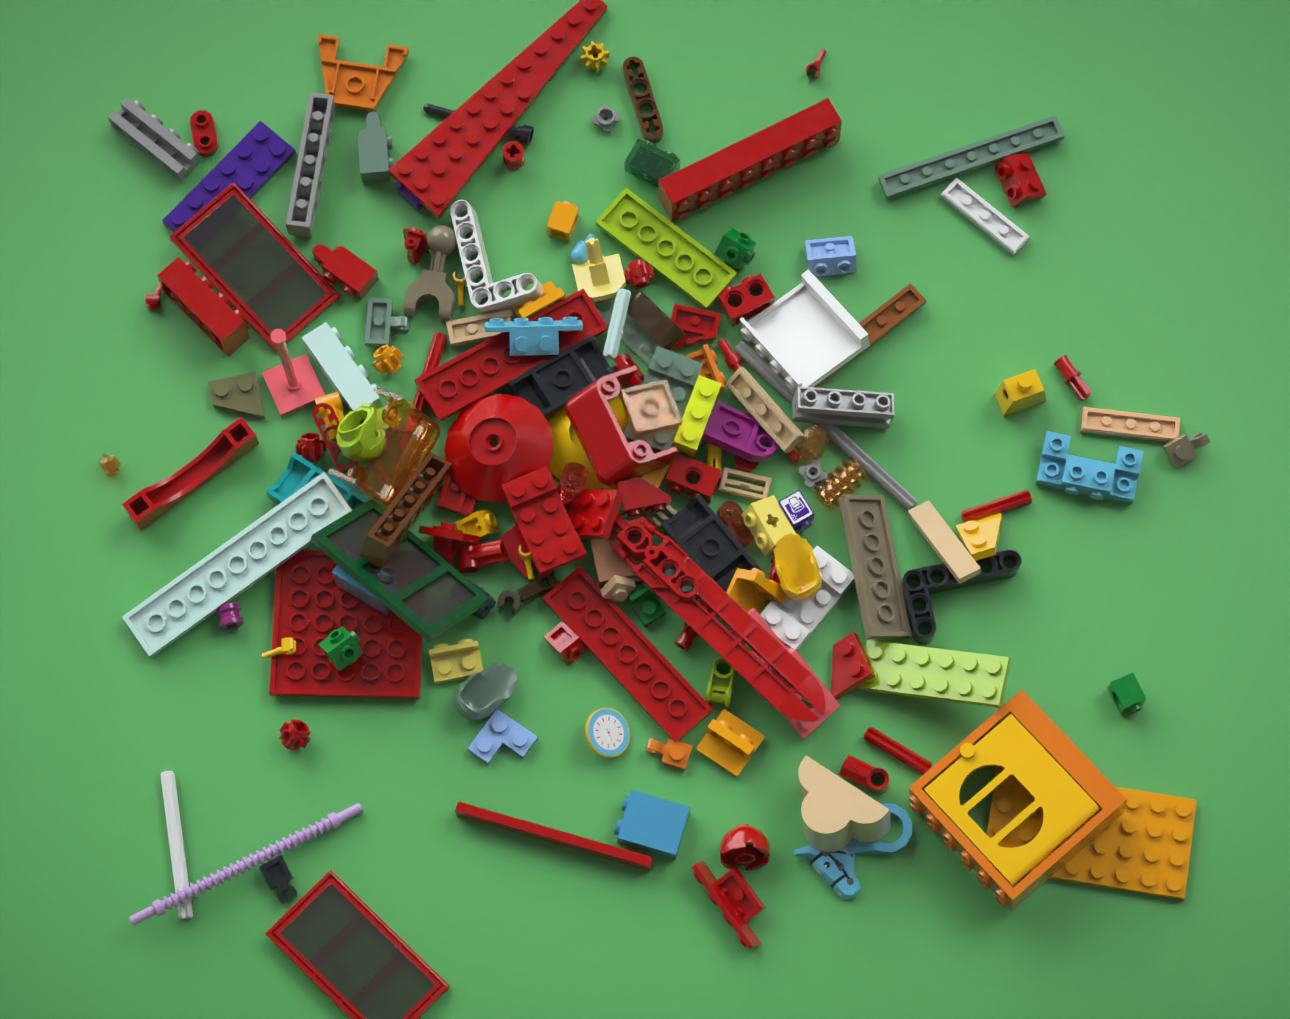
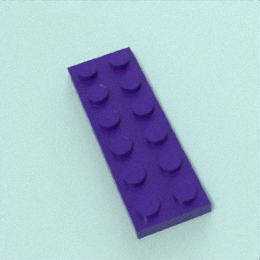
[162,121,296,253]

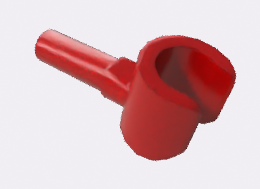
[806,49,826,79]
[145,282,162,309]

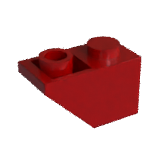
[614,477,672,517]

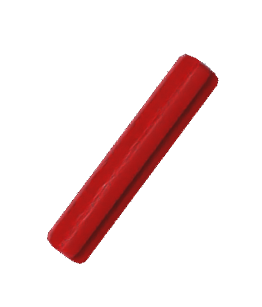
[961,490,1032,523]
[863,727,932,775]

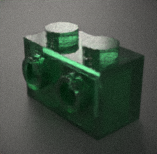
[624,139,680,188]

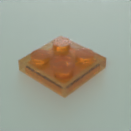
[619,379,683,437]

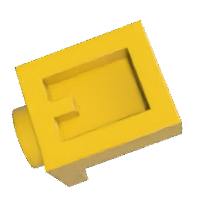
[455,509,499,544]

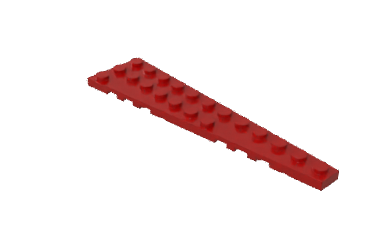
[388,0,607,219]

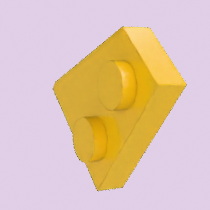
[956,512,1003,561]

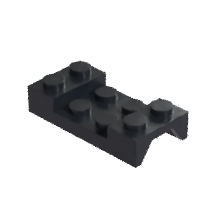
[508,335,616,420]
[659,494,762,592]

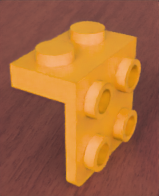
[726,568,787,614]

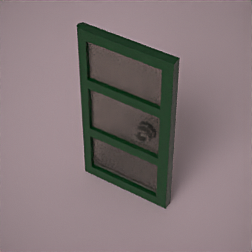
[310,499,490,642]

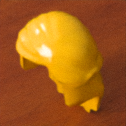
[773,533,822,601]

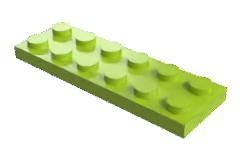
[595,187,737,310]
[857,640,1011,708]

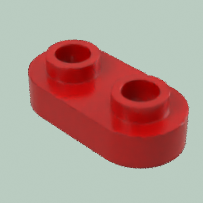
[190,110,219,157]

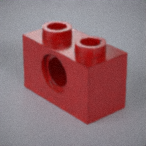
[665,452,722,504]

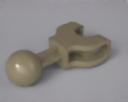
[403,225,457,323]

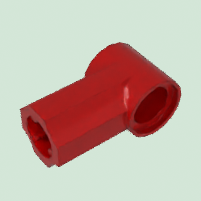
[457,540,507,573]
[839,755,889,795]

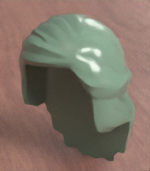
[454,663,518,720]

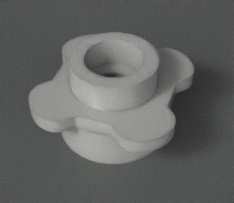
[592,105,620,132]
[798,460,827,488]

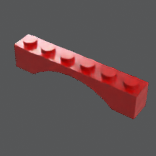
[122,417,259,531]

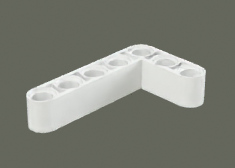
[450,200,543,314]

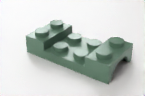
[624,346,703,452]

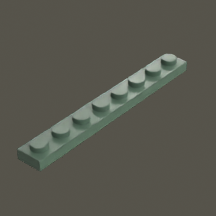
[878,115,1065,200]

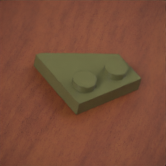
[208,372,265,419]

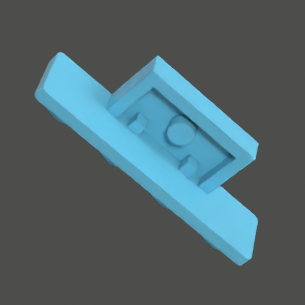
[484,317,583,356]

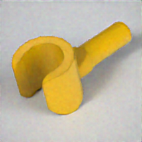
[453,271,467,306]
[519,545,534,580]
[262,638,296,659]

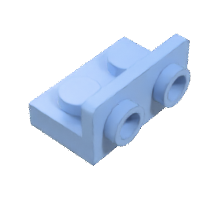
[805,236,856,277]

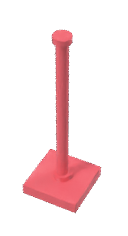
[262,329,325,418]

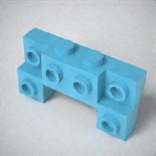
[1035,431,1144,504]

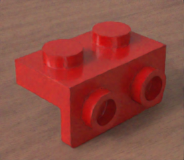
[995,153,1047,208]

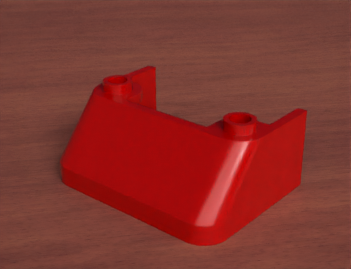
[565,366,678,486]

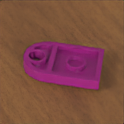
[701,401,778,462]

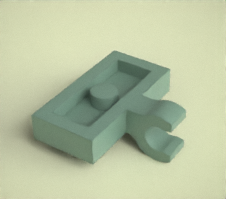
[365,298,410,347]

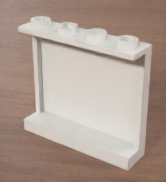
[740,269,870,391]

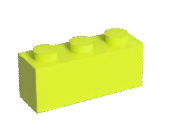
[671,375,722,457]

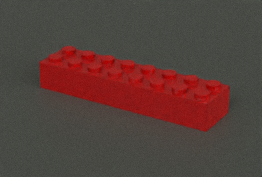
[658,98,842,222]

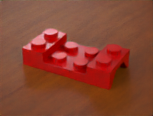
[501,466,587,578]

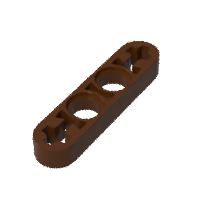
[623,56,663,144]

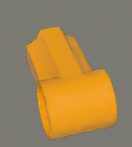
[315,391,345,443]

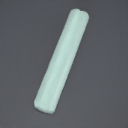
[603,289,631,359]

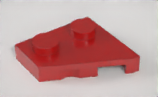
[671,304,722,350]
[831,632,875,700]

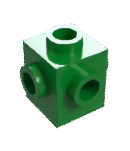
[714,228,757,269]
[319,626,363,671]

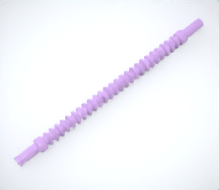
[129,803,363,926]

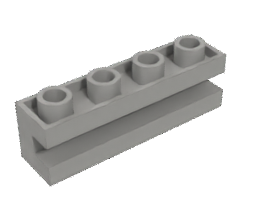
[108,97,200,183]
[792,386,895,428]

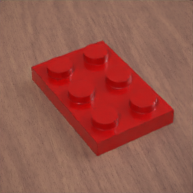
[564,489,624,539]

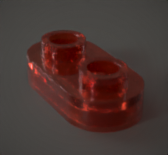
[557,462,588,501]
[717,501,754,548]

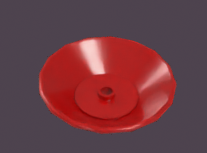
[444,394,554,503]

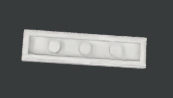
[941,177,1030,256]

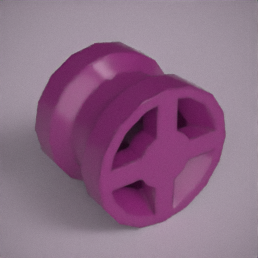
[216,603,244,630]

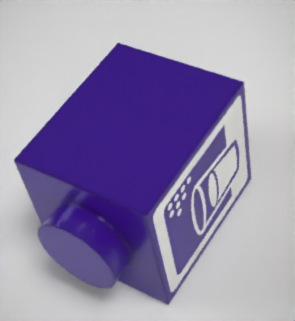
[778,490,815,532]

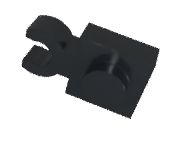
[259,855,298,904]

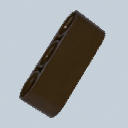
[627,290,686,351]

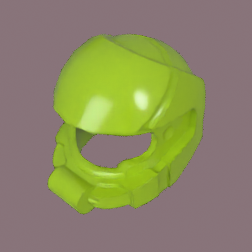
[336,403,386,462]

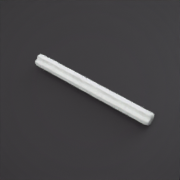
[160,771,193,919]

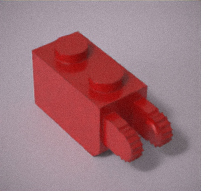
[312,243,379,300]

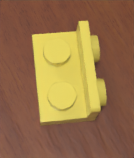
[429,639,483,684]

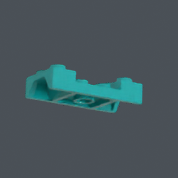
[266,453,373,549]

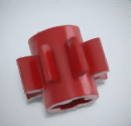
[624,259,654,289]
[295,433,326,463]
[279,719,311,751]

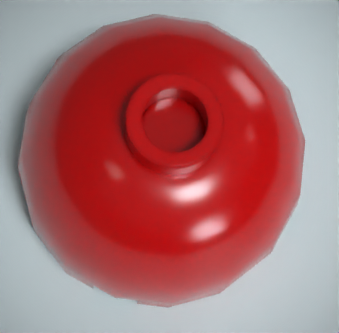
[720,824,770,871]

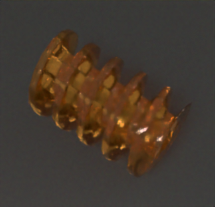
[813,457,868,508]

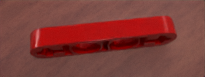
[312,403,366,491]

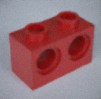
[718,273,775,327]

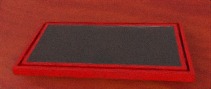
[169,182,341,353]
[265,870,450,1019]

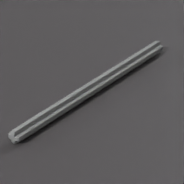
[734,341,917,510]

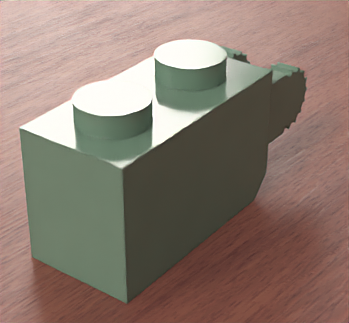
[357,111,394,183]

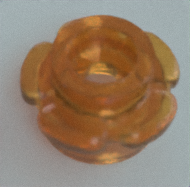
[98,453,121,476]

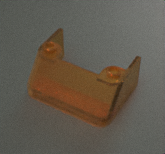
[328,387,440,508]

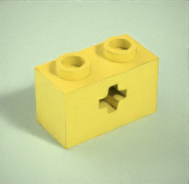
[741,495,796,556]

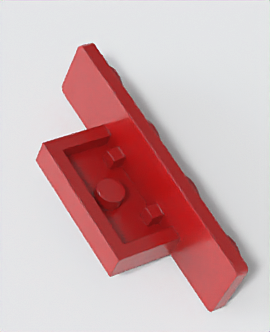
[691,861,766,949]

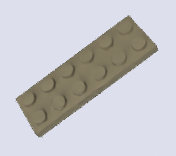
[839,494,912,639]

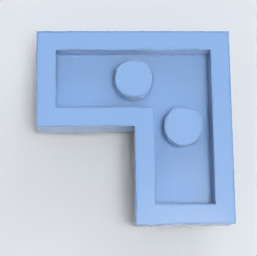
[468,709,538,765]

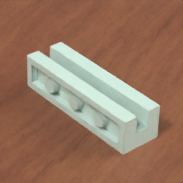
[302,322,382,411]

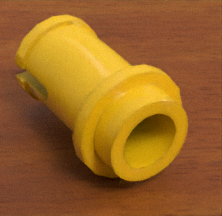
[705,443,723,470]

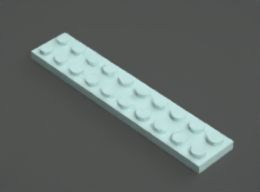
[122,472,352,658]

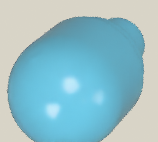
[570,233,597,264]

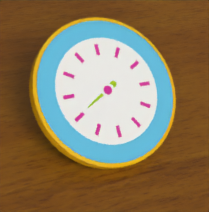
[585,708,630,758]

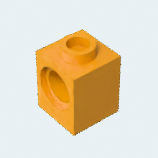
[547,201,579,242]

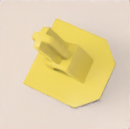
[572,238,626,302]

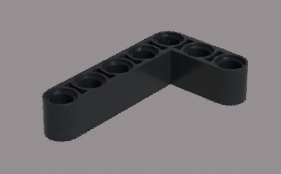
[901,550,1022,644]

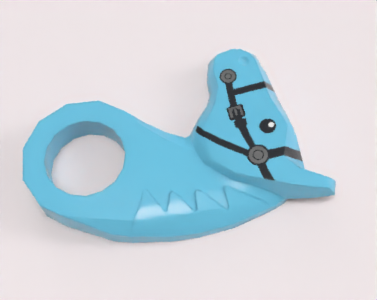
[793,803,912,900]

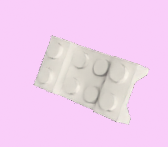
[760,546,855,651]

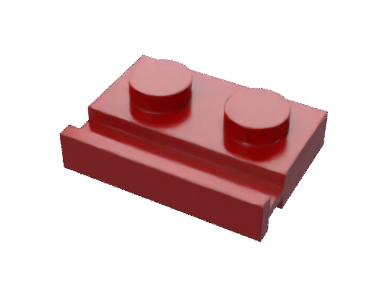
[437,472,477,516]

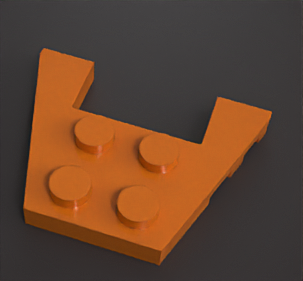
[318,34,409,112]

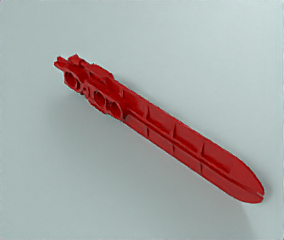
[612,513,826,722]

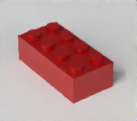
[157,256,250,357]

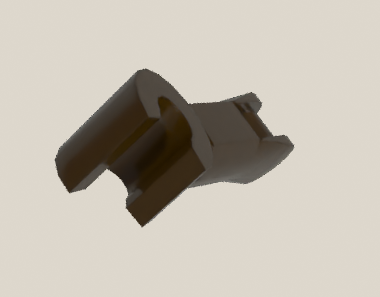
[497,570,561,616]

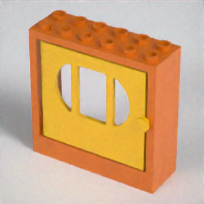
[909,690,1127,911]

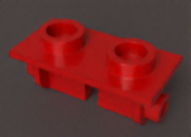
[403,228,430,264]

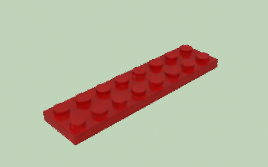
[415,288,608,422]
[543,566,713,742]

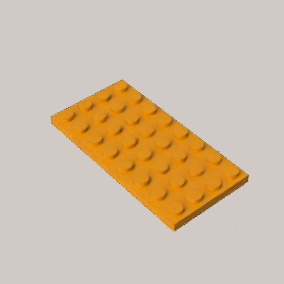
[983,767,1197,900]

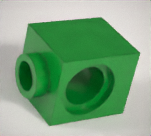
[1108,672,1146,715]

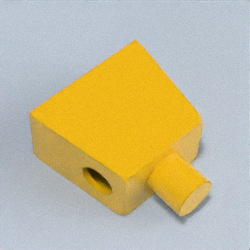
[994,369,1046,416]

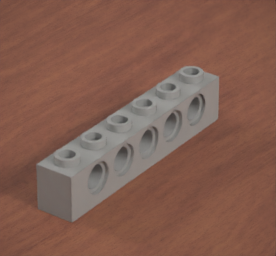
[286,92,336,238]

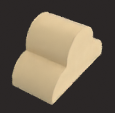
[798,755,891,852]

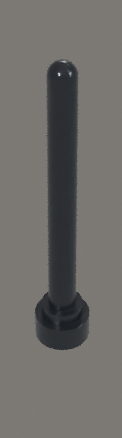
[423,104,534,145]

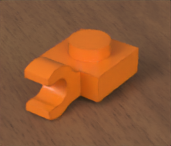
[646,738,692,771]

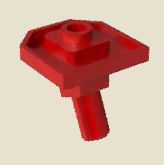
[419,522,480,579]

